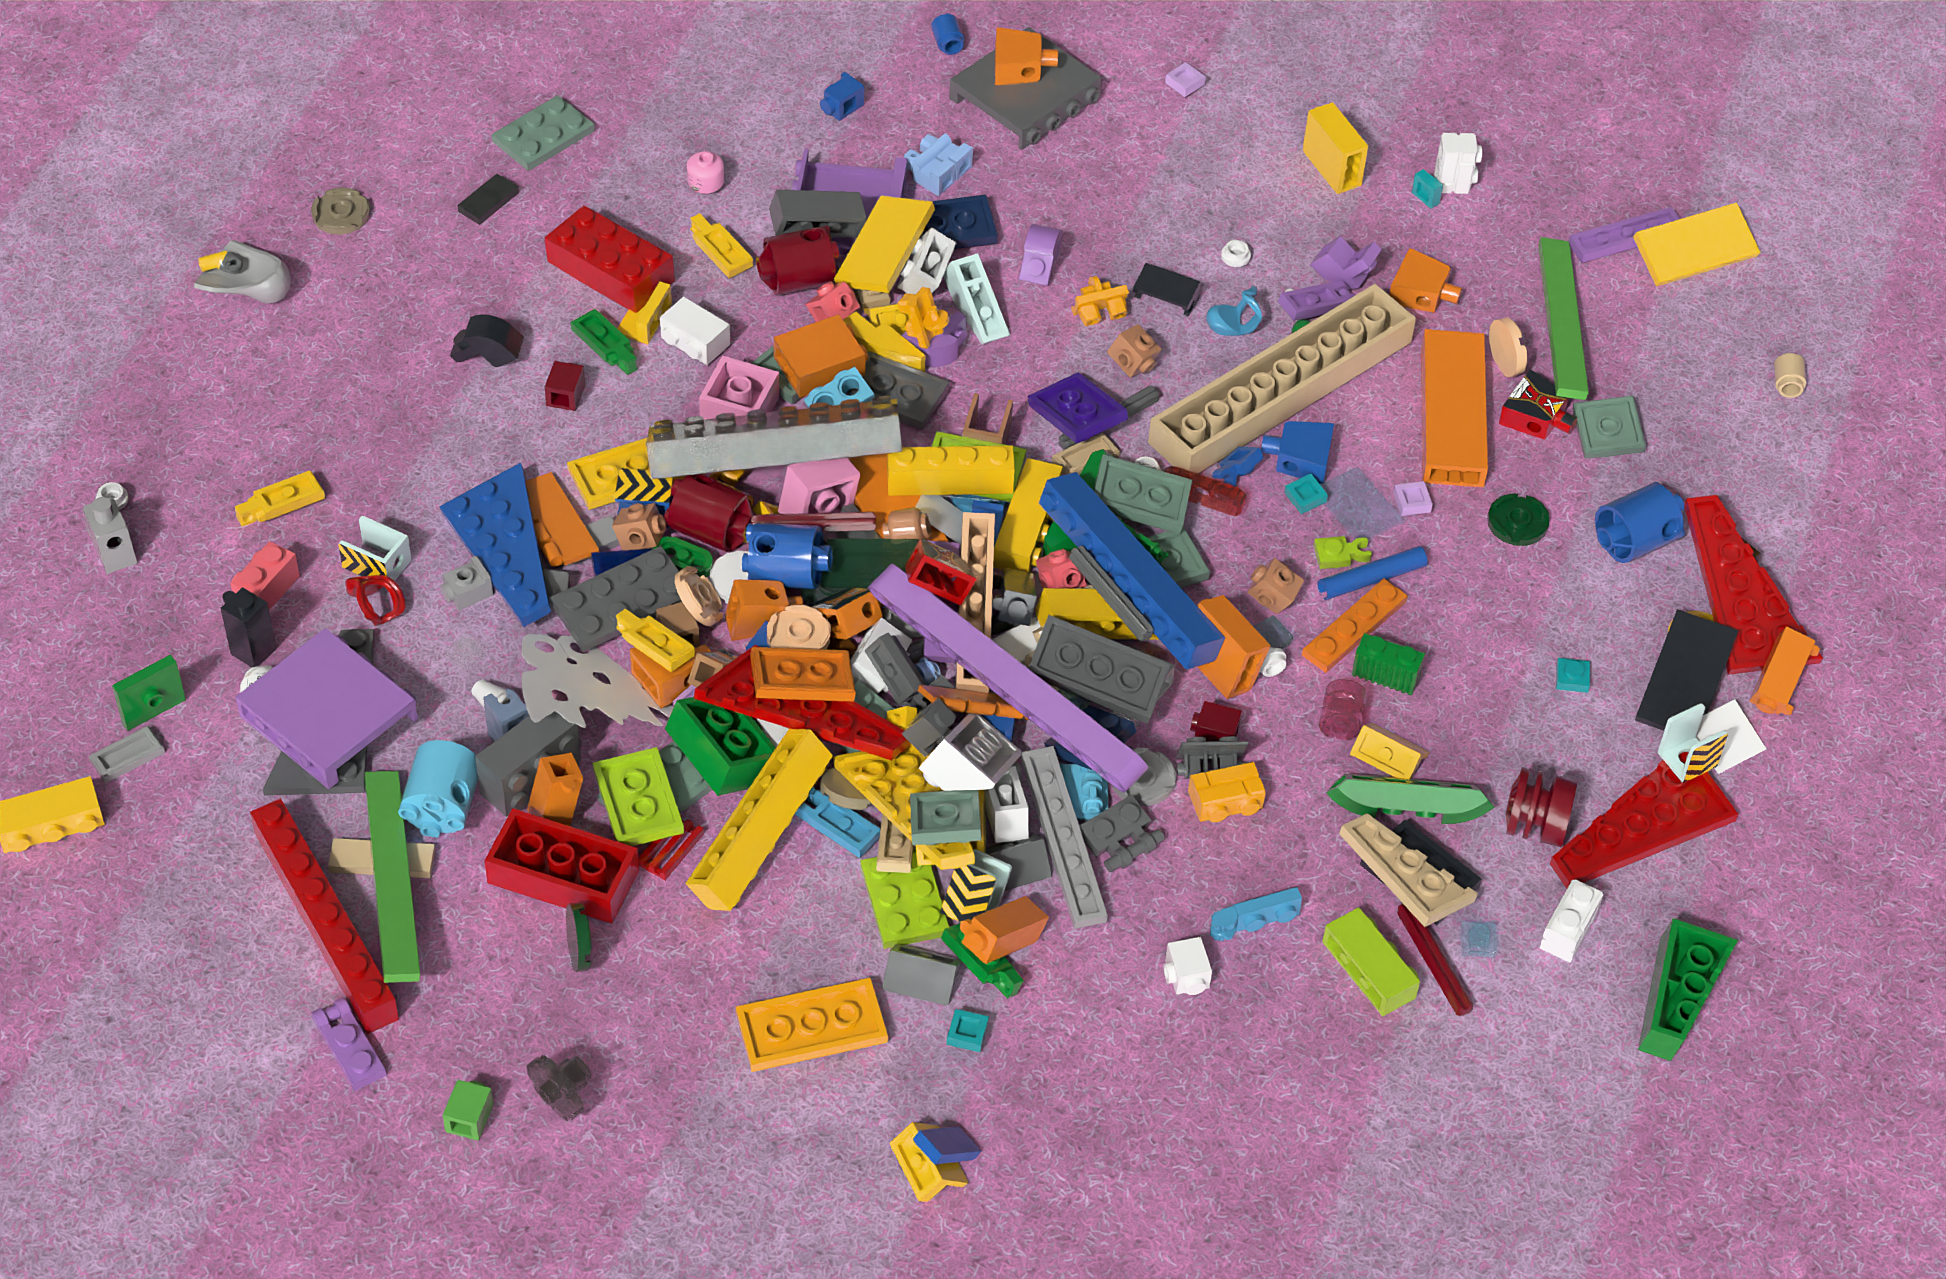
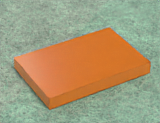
[750,647,856,701]

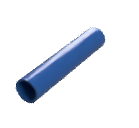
[1317,546,1428,601]

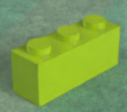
[1322,907,1420,1016]

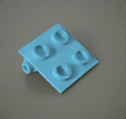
[1059,764,1108,820]

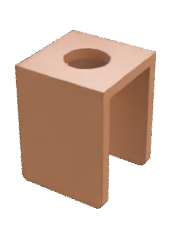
[963,393,1013,445]

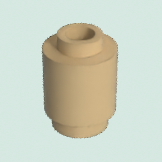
[1774,353,1806,398]

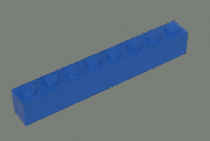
[1039,472,1225,670]

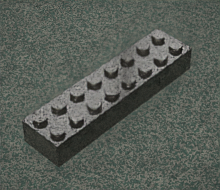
[646,396,902,479]

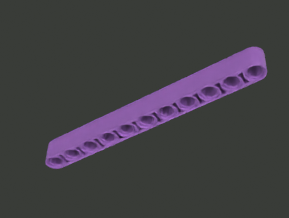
[868,564,1148,793]

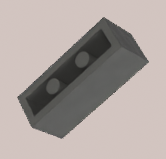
[769,189,867,238]

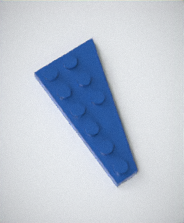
[439,462,551,628]

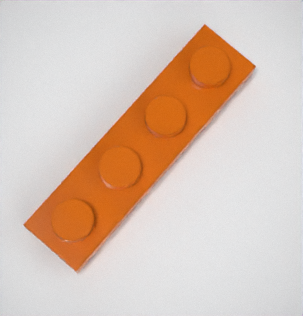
[1302,578,1408,673]

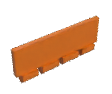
[526,472,600,567]
[918,685,1029,720]

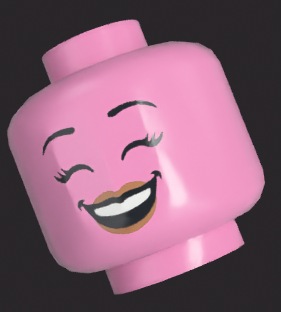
[687,151,724,194]

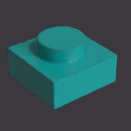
[1412,169,1443,209]
[1284,473,1328,514]
[1556,658,1590,693]
[946,1009,989,1052]

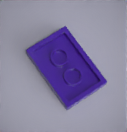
[1027,372,1128,444]

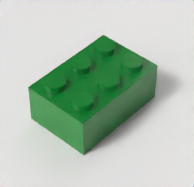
[665,697,776,796]

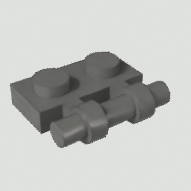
[1079,795,1165,872]

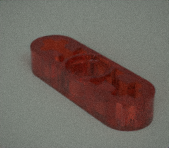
[1163,466,1247,516]

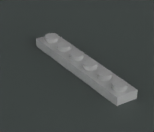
[1021,746,1108,929]

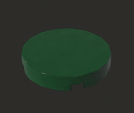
[1487,493,1549,546]
[566,902,592,972]

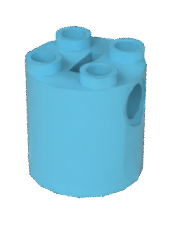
[398,740,478,838]

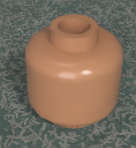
[883,507,931,551]

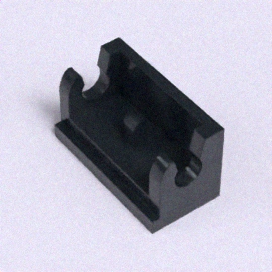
[1133,263,1200,316]

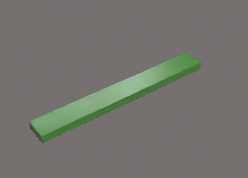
[1538,237,1588,400]
[364,771,420,983]

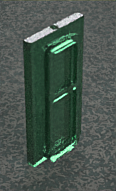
[821,539,919,589]

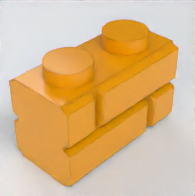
[1188,762,1265,822]

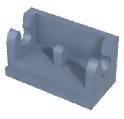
[483,689,529,742]

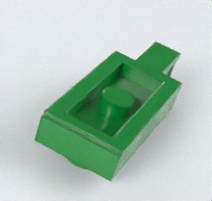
[570,309,637,375]
[941,923,1024,999]

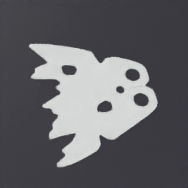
[522,634,673,728]

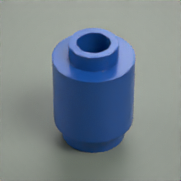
[931,14,964,55]

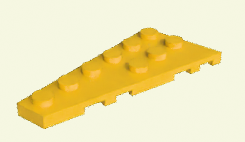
[833,744,975,870]

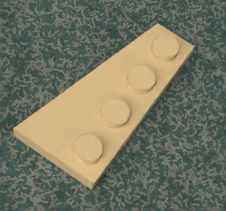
[1339,814,1478,927]

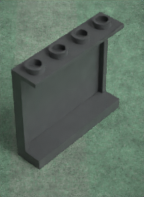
[949,27,1101,150]

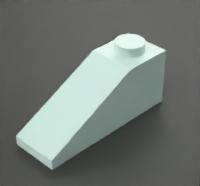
[943,253,1010,345]

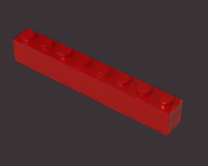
[250,798,399,1034]

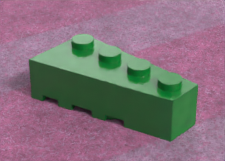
[1638,918,1738,1061]

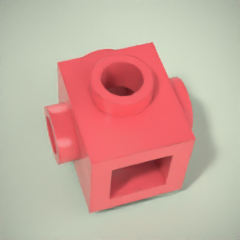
[805,281,860,322]
[1036,549,1087,589]

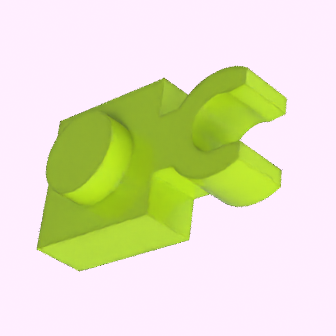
[1313,536,1372,569]

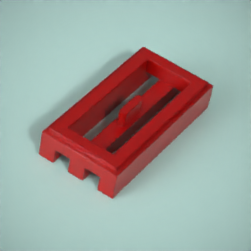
[638,815,704,881]

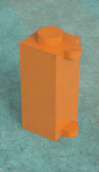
[1749,626,1820,715]
[527,752,583,826]
[960,896,1049,964]

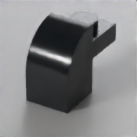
[450,315,524,367]

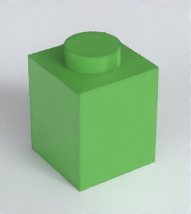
[442,1079,494,1141]

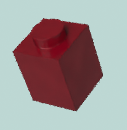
[544,361,585,411]
[1190,701,1242,742]

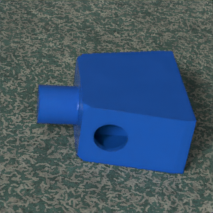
[1261,421,1334,485]

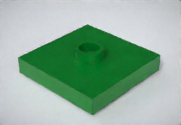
[112,655,186,731]

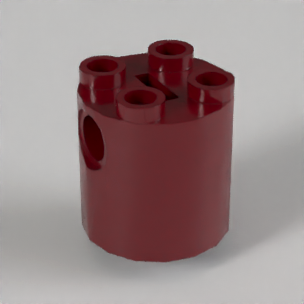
[756,225,839,295]
[664,471,754,552]

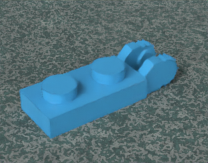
[795,788,881,858]
[1210,887,1302,941]

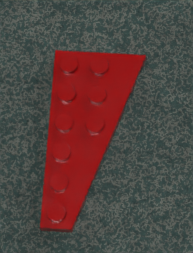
[1684,495,1823,675]
[693,644,911,761]
[1550,752,1738,889]

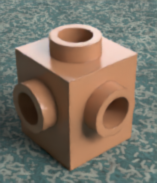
[1107,324,1162,378]
[612,503,666,552]
[1247,558,1304,614]

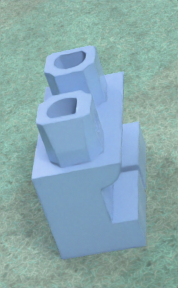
[904,133,973,197]

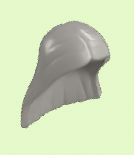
[194,240,291,304]

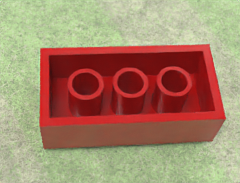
[544,205,675,313]
[484,808,639,924]

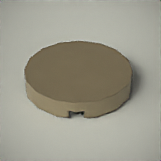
[311,187,370,235]
[820,767,875,810]

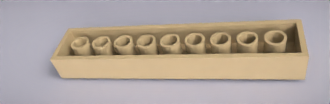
[1148,284,1416,479]

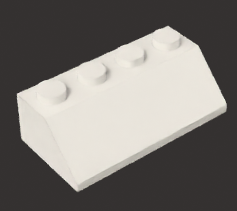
[919,713,1022,791]

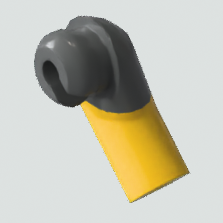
[198,251,243,274]

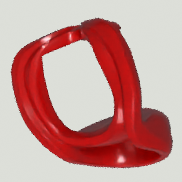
[345,575,406,626]

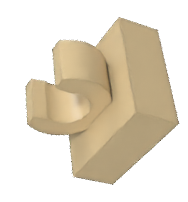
[854,289,890,310]

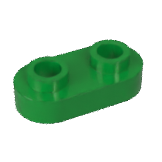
[653,536,713,577]

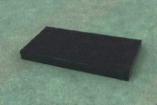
[1635,609,1739,731]

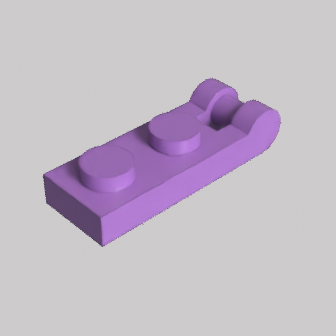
[1278,280,1355,321]
[311,997,386,1091]

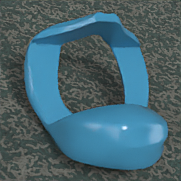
[1206,285,1262,336]

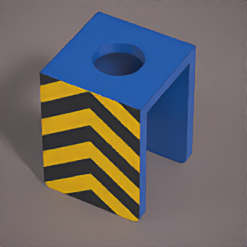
[615,468,675,528]

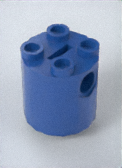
[1594,482,1685,563]
[742,522,833,590]

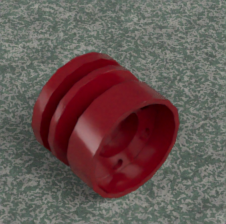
[1505,767,1578,848]

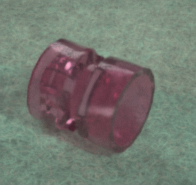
[1319,679,1367,741]

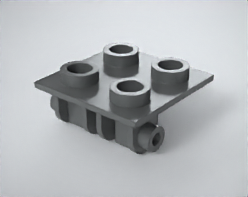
[1175,737,1248,779]

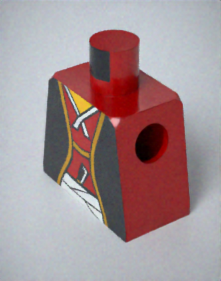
[1499,370,1577,440]
[905,539,977,605]

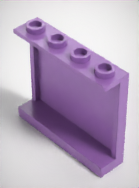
[792,148,907,255]
[235,628,418,789]

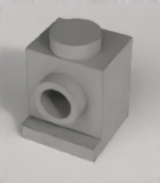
[440,556,493,610]

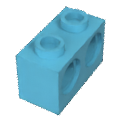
[803,366,879,438]

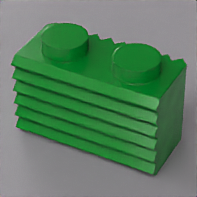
[1352,633,1426,696]

